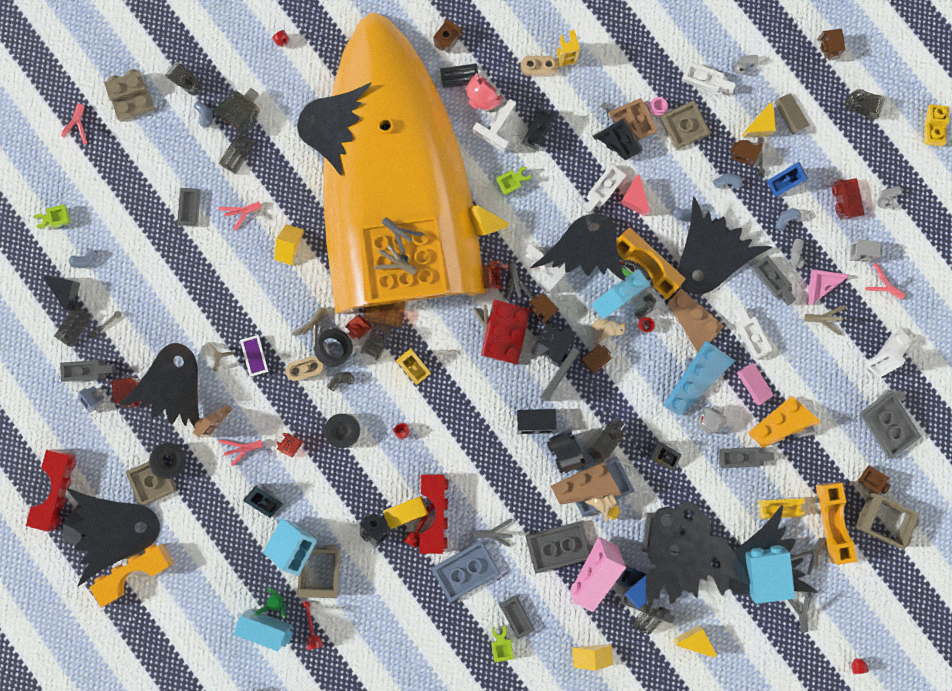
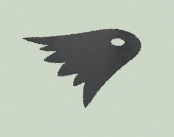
[297,82,371,176]
[678,196,772,294]
[530,214,626,281]
[118,343,203,438]
[67,488,160,587]
[729,505,818,594]

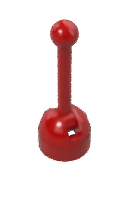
[403,503,435,548]
[303,601,323,650]

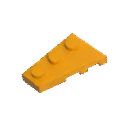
[748,396,821,448]

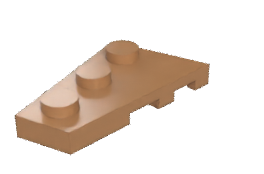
[667,289,724,353]
[551,461,621,505]

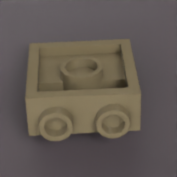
[104,69,155,122]

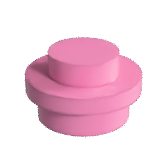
[649,97,668,116]

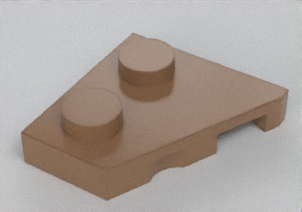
[608,98,657,141]
[192,405,233,438]

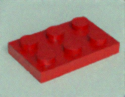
[481,300,531,365]

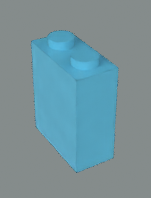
[591,269,650,320]
[263,518,317,576]
[745,545,795,604]
[233,609,293,651]

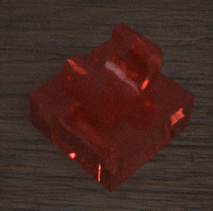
[345,314,373,340]
[277,433,303,458]

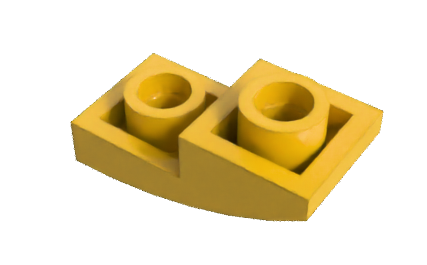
[924,104,949,147]
[383,496,428,529]

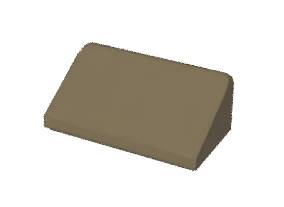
[774,93,810,134]

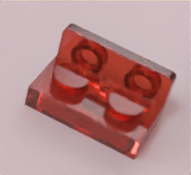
[832,178,865,220]

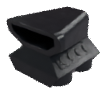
[531,321,577,366]

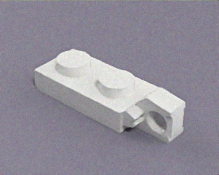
[681,62,736,94]
[584,164,627,214]
[734,307,772,360]

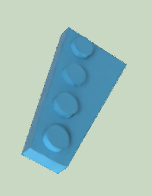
[663,341,735,416]

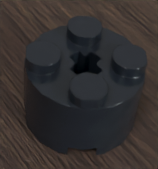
[547,429,587,473]

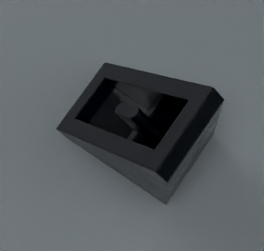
[44,276,80,311]
[646,441,682,472]
[243,484,283,518]
[63,504,87,545]
[615,564,646,588]

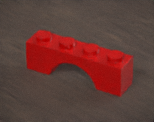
[25,449,76,532]
[419,474,449,554]

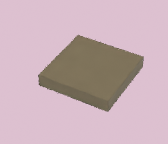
[659,100,711,150]
[125,458,177,506]

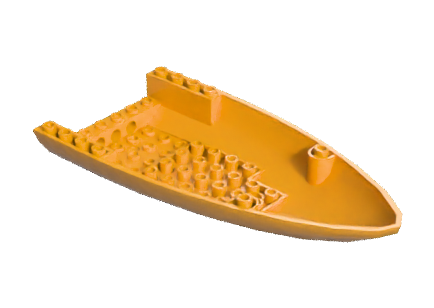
[323,12,486,314]

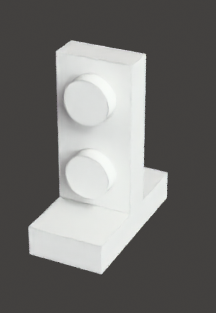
[473,99,516,153]
[525,244,566,293]
[865,327,913,378]

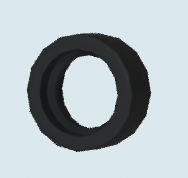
[314,328,353,367]

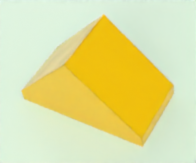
[741,102,776,138]
[469,206,509,236]
[274,224,305,266]
[396,349,431,385]
[674,626,716,658]
[572,644,613,671]

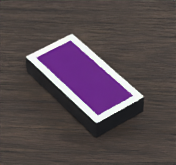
[240,335,270,377]

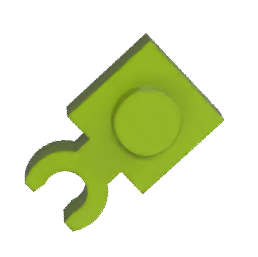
[496,166,531,196]
[34,204,71,229]
[491,625,514,662]

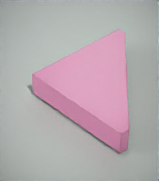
[807,270,848,305]

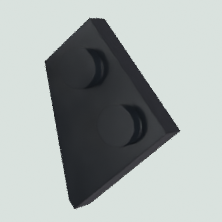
[592,117,643,160]

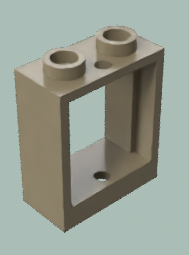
[854,493,920,550]
[297,544,341,599]

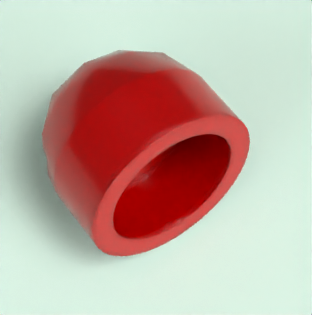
[272,30,289,47]
[638,317,655,333]
[393,423,410,440]
[851,658,869,674]

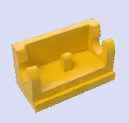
[557,29,580,67]
[759,497,805,519]

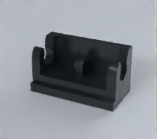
[522,107,556,151]
[517,409,557,435]

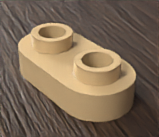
[520,56,558,77]
[285,356,324,381]

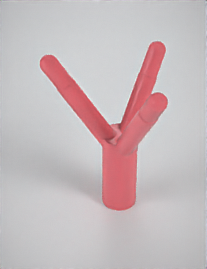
[61,104,87,144]
[218,201,262,231]
[865,263,905,300]
[219,439,263,466]

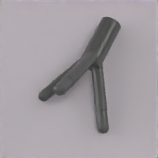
[382,217,423,254]
[506,263,533,301]
[474,518,513,547]
[790,538,826,575]
[788,593,812,633]

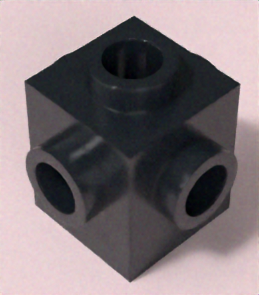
[360,512,390,548]

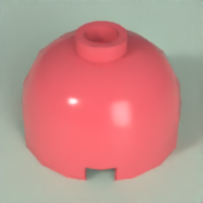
[466,73,504,111]

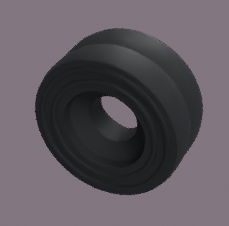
[324,413,360,448]
[149,443,186,479]

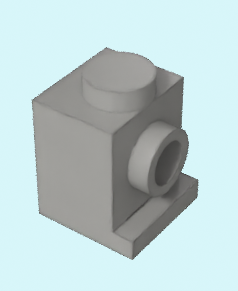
[849,239,883,262]

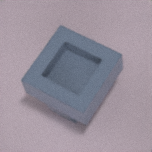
[77,386,104,413]

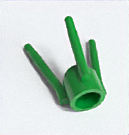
[254,587,286,618]

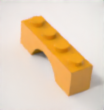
[616,227,686,299]
[816,482,857,565]
[89,544,175,608]

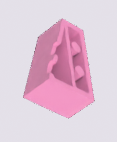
[570,537,626,612]

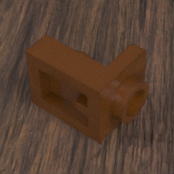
[858,465,891,496]

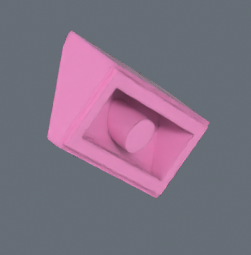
[737,362,774,405]

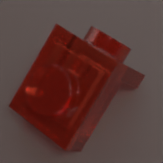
[483,261,509,290]

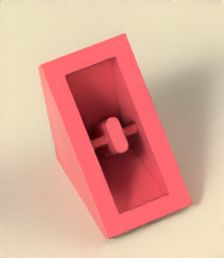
[621,175,650,216]

